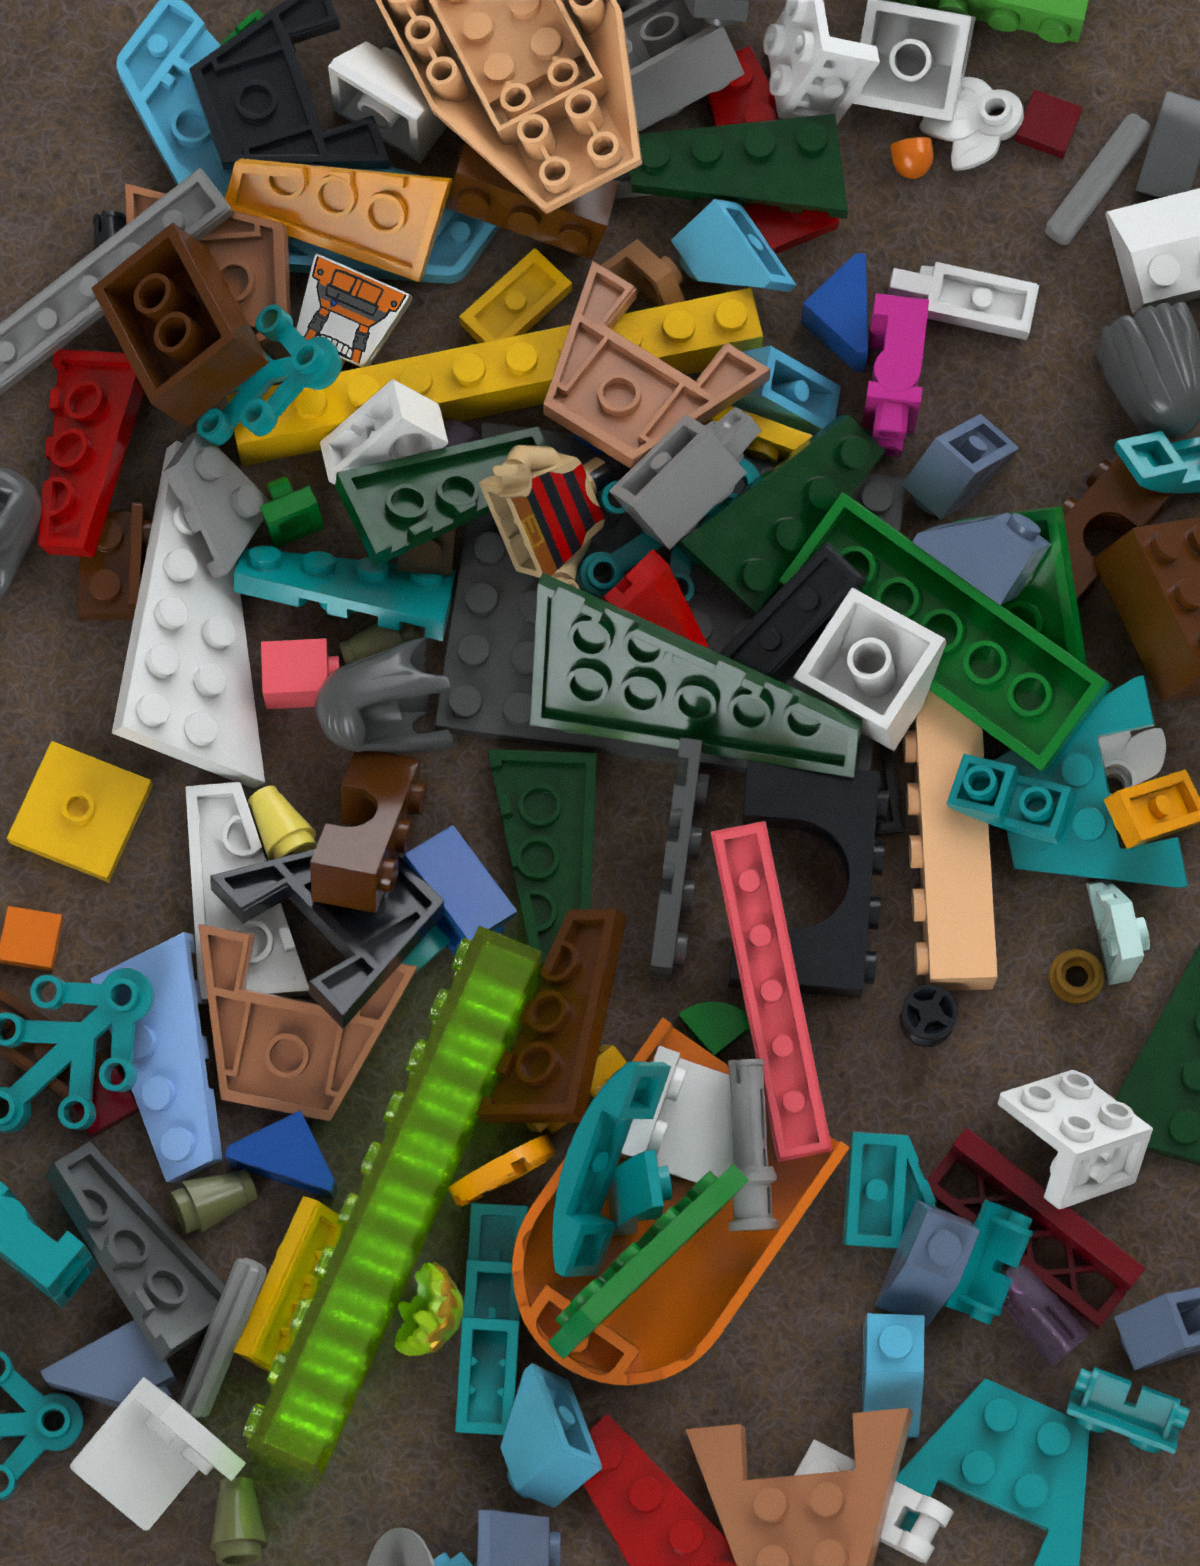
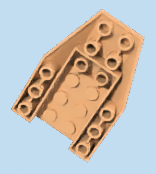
[375,0,642,214]

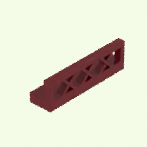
[927,1127,1146,1329]

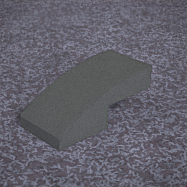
[1135,91,1200,198]

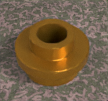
[1048,949,1104,1005]

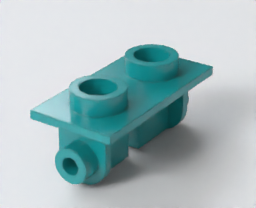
[943,1200,1034,1325]
[1066,1367,1190,1454]

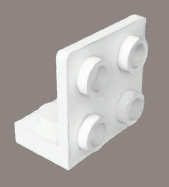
[763,0,880,125]
[621,1046,734,1183]
[998,1070,1153,1210]
[70,1377,246,1531]

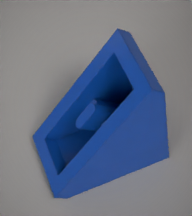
[801,253,868,372]
[225,1110,338,1200]

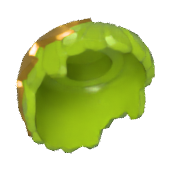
[394,1262,464,1356]

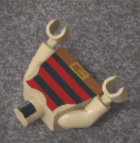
[479,445,613,589]

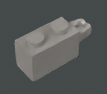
[609,407,761,550]

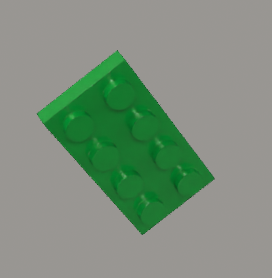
[548,1164,749,1359]

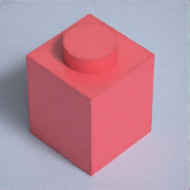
[261,638,340,709]

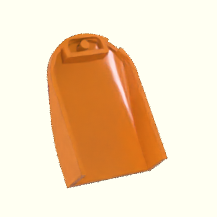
[512,1017,850,1385]

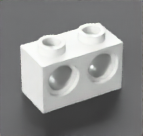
[320,379,449,485]

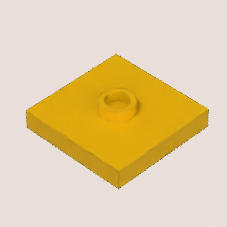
[7,741,153,883]

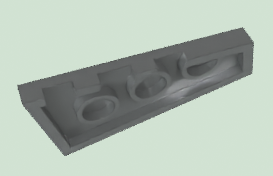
[650,737,710,981]
[45,1142,225,1363]

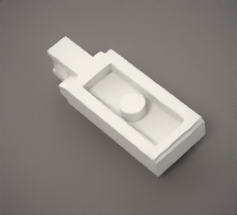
[887,262,1039,340]

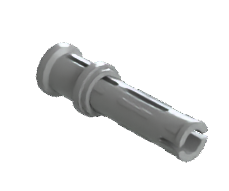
[728,1059,779,1231]

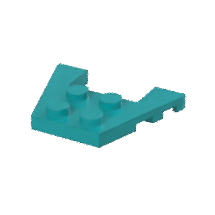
[993,676,1189,889]
[896,1378,1090,1566]

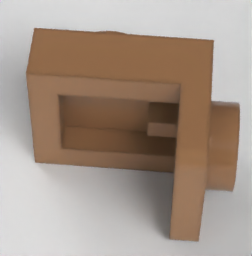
[601,239,685,307]

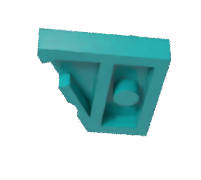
[842,1131,937,1248]

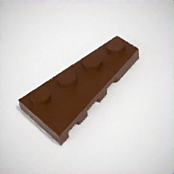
[475,908,627,1123]

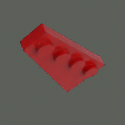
[707,46,839,254]
[38,349,144,558]
[583,1414,737,1566]

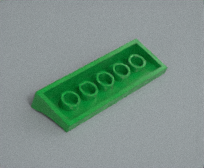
[779,492,1114,772]

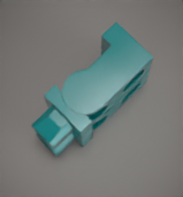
[0,1181,99,1308]

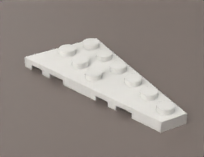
[112,441,265,788]

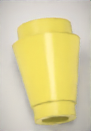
[248,786,317,860]

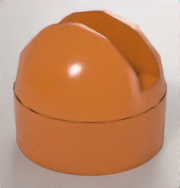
[890,137,934,179]

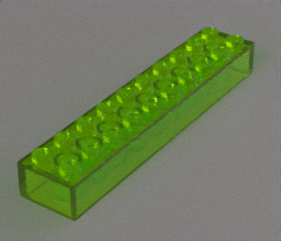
[243,926,542,1488]

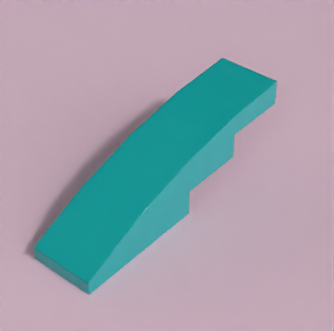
[455,1203,528,1435]

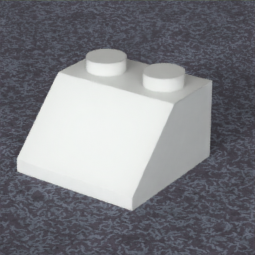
[852,0,976,121]
[328,41,447,163]
[1105,188,1200,314]
[793,588,947,751]

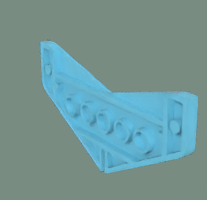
[116,0,501,284]

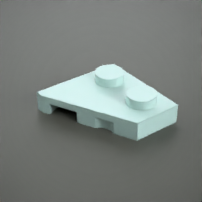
[1086,879,1150,985]

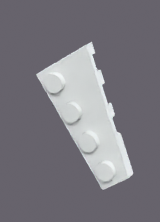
[185,782,310,1005]

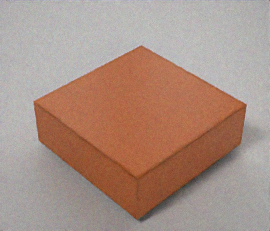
[0,906,64,972]

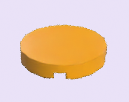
[448,1134,556,1207]

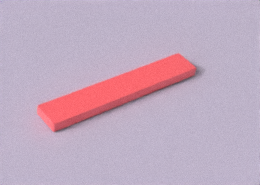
[710,821,833,1162]

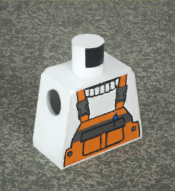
[296,253,413,372]

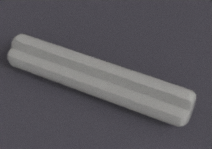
[1045,113,1151,245]
[178,1258,266,1418]

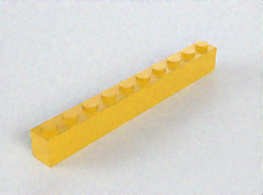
[227,288,763,466]

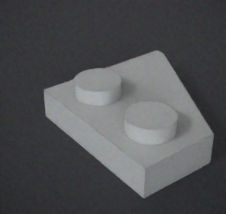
[164,431,271,579]

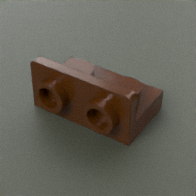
[78,502,153,620]

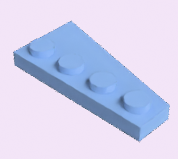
[90,932,223,1183]

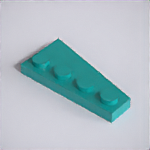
[233,545,456,641]

